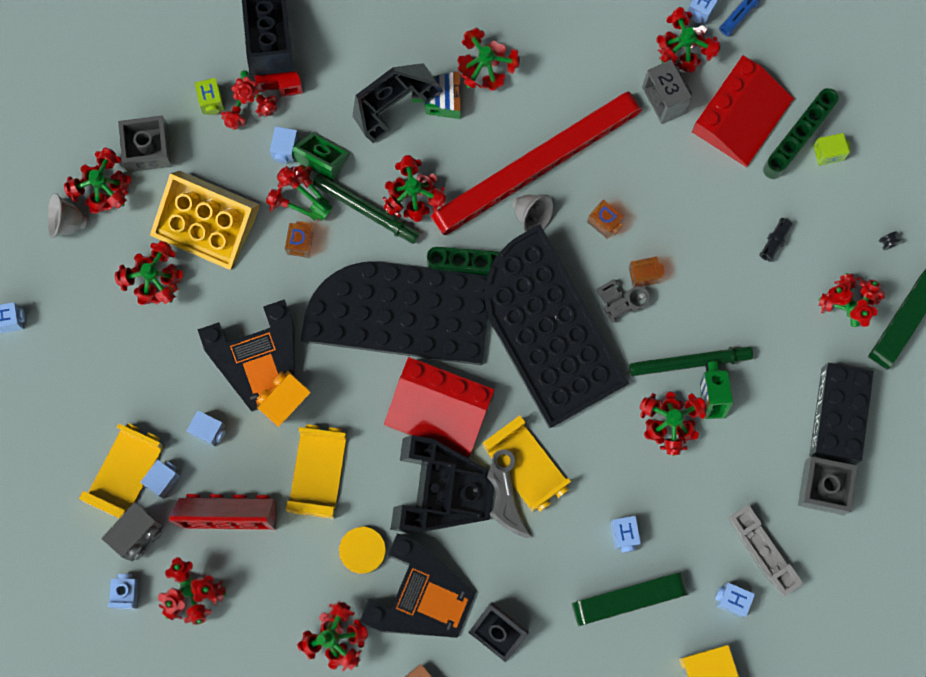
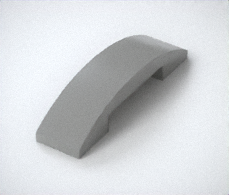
[729,504,803,597]

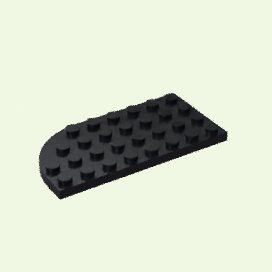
[485,224,629,428]
[301,261,488,366]

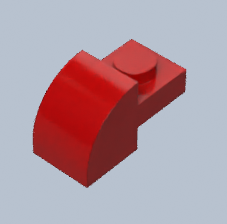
[255,70,303,97]

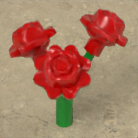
[221,70,278,130]

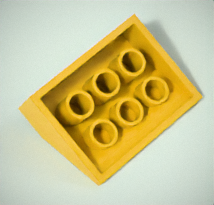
[150,171,260,270]

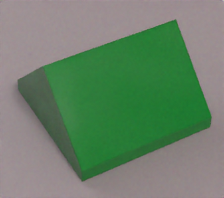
[292,132,351,181]

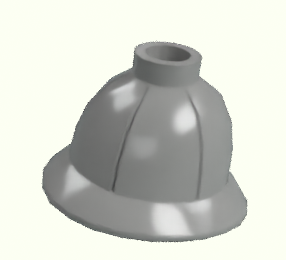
[47,193,87,238]
[513,194,553,232]

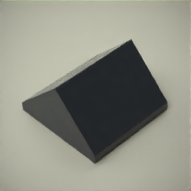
[468,602,529,662]

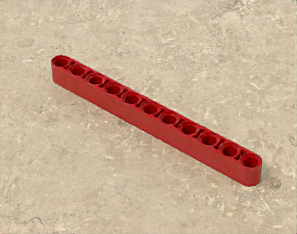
[431,91,642,236]

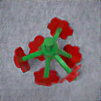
[457,27,520,91]

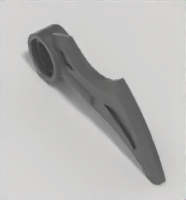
[487,449,531,538]

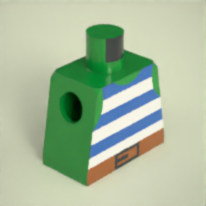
[412,72,461,119]
[700,362,733,419]

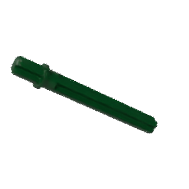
[313,174,420,244]
[629,347,753,376]

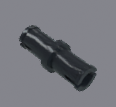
[759,218,793,262]

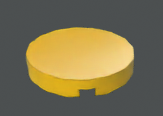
[339,527,386,574]

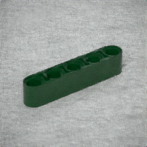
[763,88,838,179]
[427,247,499,276]
[868,269,926,370]
[571,572,689,626]

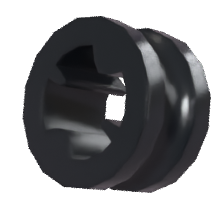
[878,231,902,250]

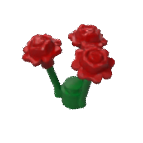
[266,165,333,221]

